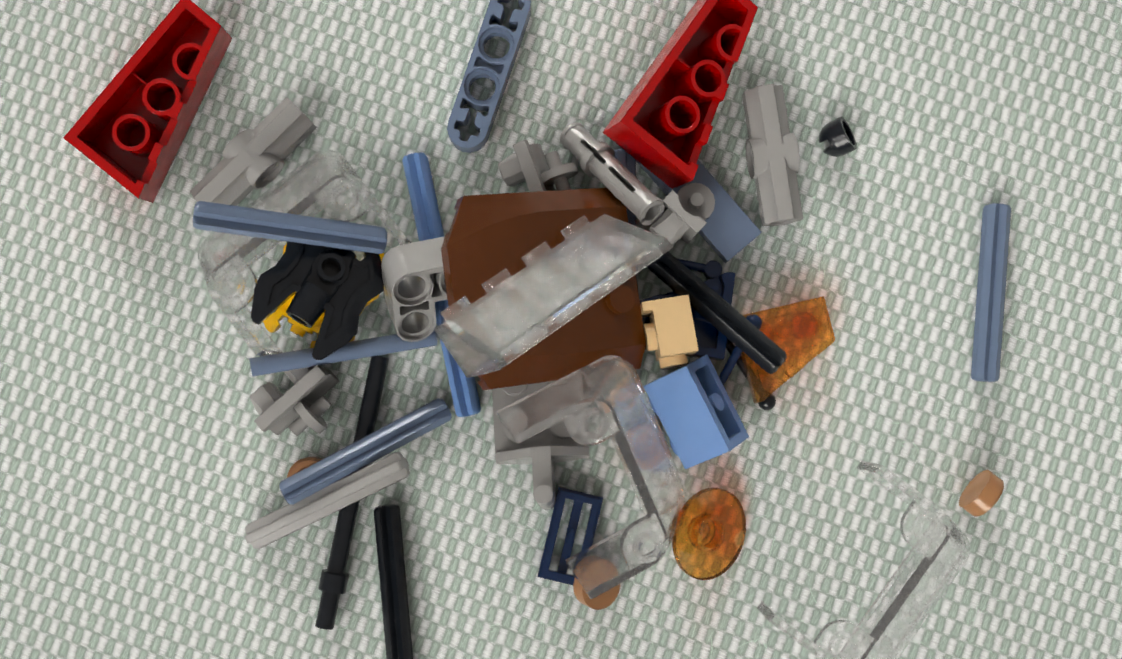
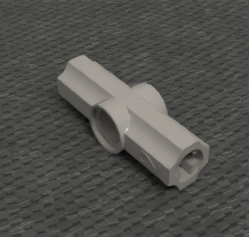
[742,84,803,227]
[189,97,317,206]

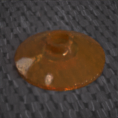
[672,487,746,580]

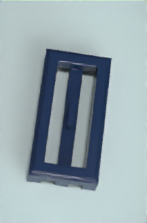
[538,486,603,585]

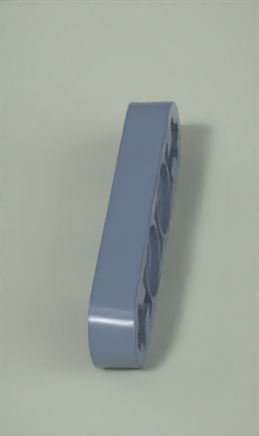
[447,0,532,153]

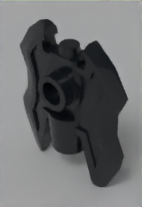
[251,242,384,360]

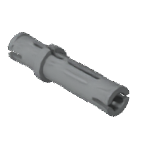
[560,122,665,226]

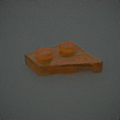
[742,296,835,404]

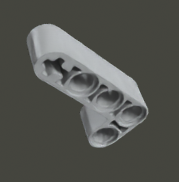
[381,236,447,342]

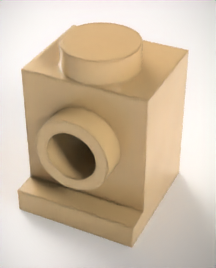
[640,294,699,369]

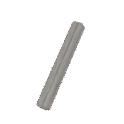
[245,452,410,549]

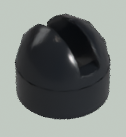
[818,117,857,157]

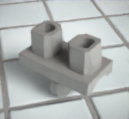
[498,140,578,192]
[646,183,715,251]
[250,365,339,436]

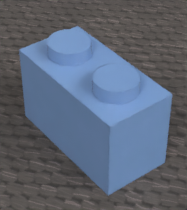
[643,354,749,470]

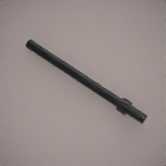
[315,356,389,630]

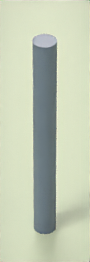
[249,329,437,377]

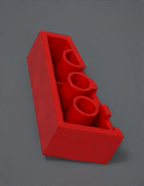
[63,0,232,203]
[603,0,758,189]

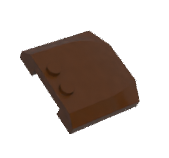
[441,187,646,390]

